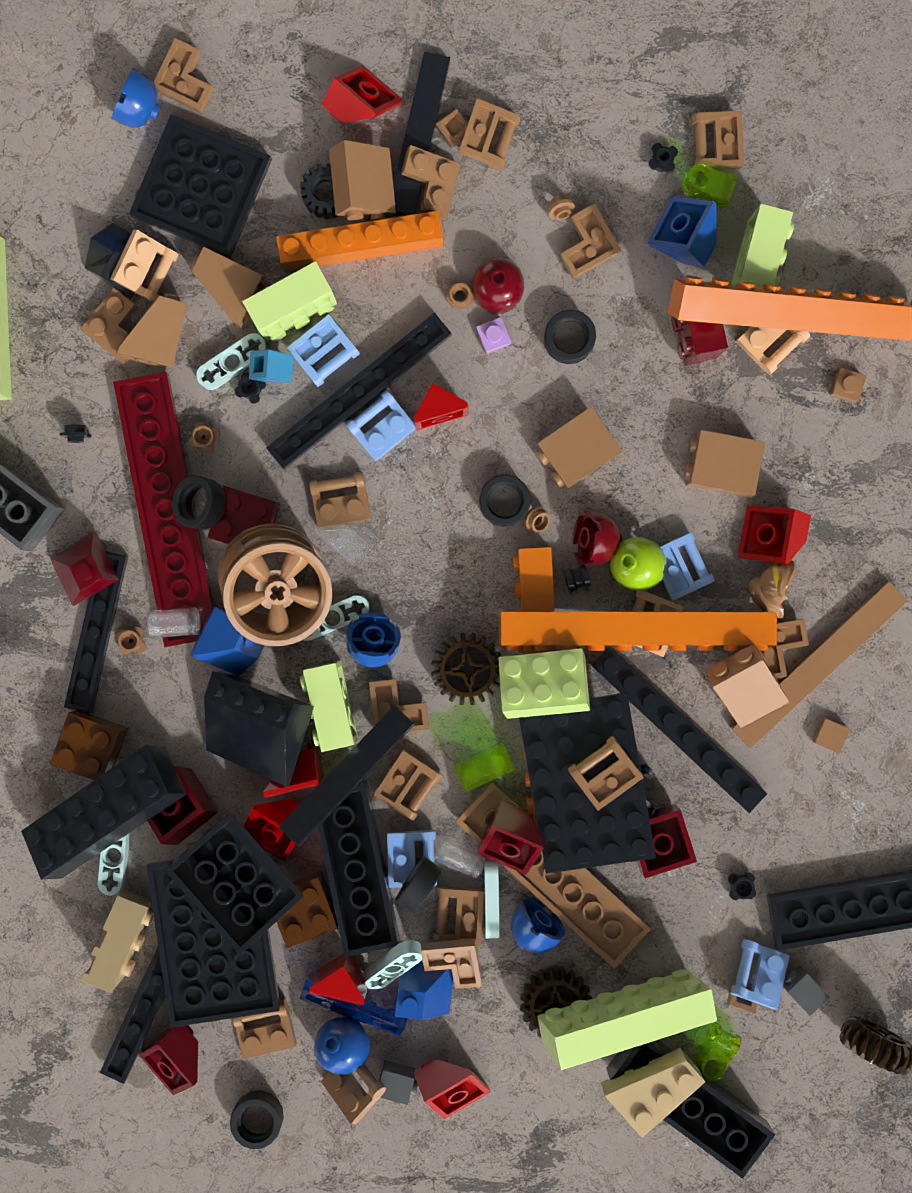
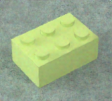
[731,204,794,287]
[242,261,337,342]
[498,648,590,719]
[300,660,358,752]

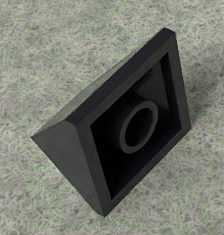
[85,223,159,298]

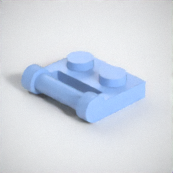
[287,314,360,387]
[344,390,416,462]
[660,532,715,601]
[387,829,437,888]
[730,939,789,1009]

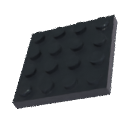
[129,114,272,259]

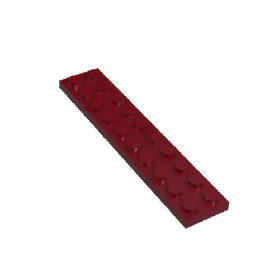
[113,372,214,648]

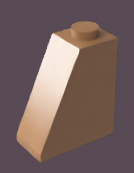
[192,247,267,330]
[116,294,187,370]

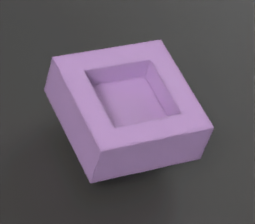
[476,317,511,354]

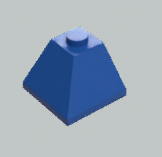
[647,196,717,267]
[190,606,265,676]
[395,960,453,1020]

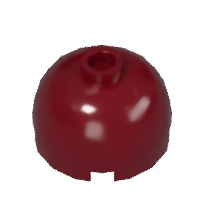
[471,257,524,314]
[572,510,622,565]

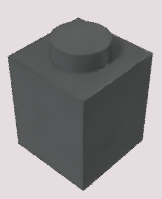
[783,966,830,1016]
[379,1060,418,1105]

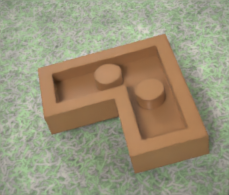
[153,38,214,114]
[401,145,460,218]
[560,203,621,279]
[80,287,137,365]
[759,619,809,679]
[369,678,429,732]
[421,938,482,989]

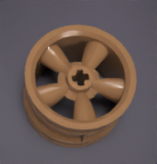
[218,524,332,646]

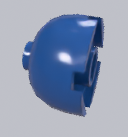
[111,68,161,128]
[345,612,401,668]
[510,898,565,954]
[314,1017,370,1074]

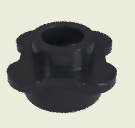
[648,143,678,173]
[235,372,266,404]
[59,424,91,443]
[728,872,756,901]

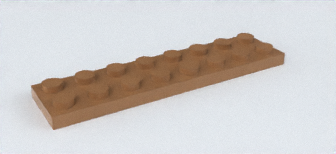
[456,781,651,969]

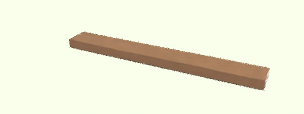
[730,581,907,748]

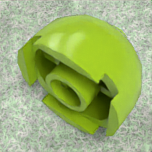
[610,537,666,591]

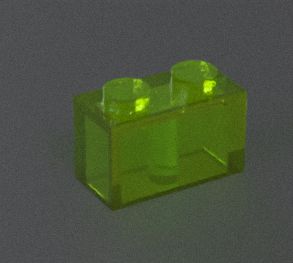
[454,741,515,792]

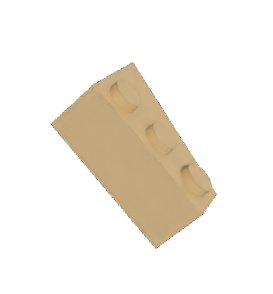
[79,889,154,993]
[600,1048,705,1138]

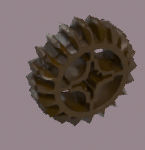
[431,632,501,705]
[520,966,592,1038]
[839,1016,912,1075]

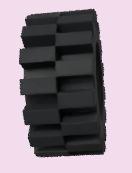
[300,164,338,219]

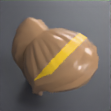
[748,560,797,620]

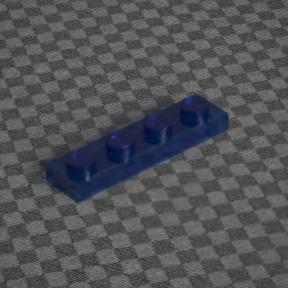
[299,980,408,1037]

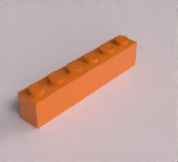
[276,211,443,272]

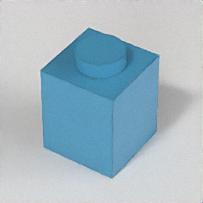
[249,350,293,384]

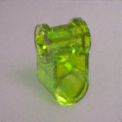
[682,164,738,208]
[695,1023,742,1081]

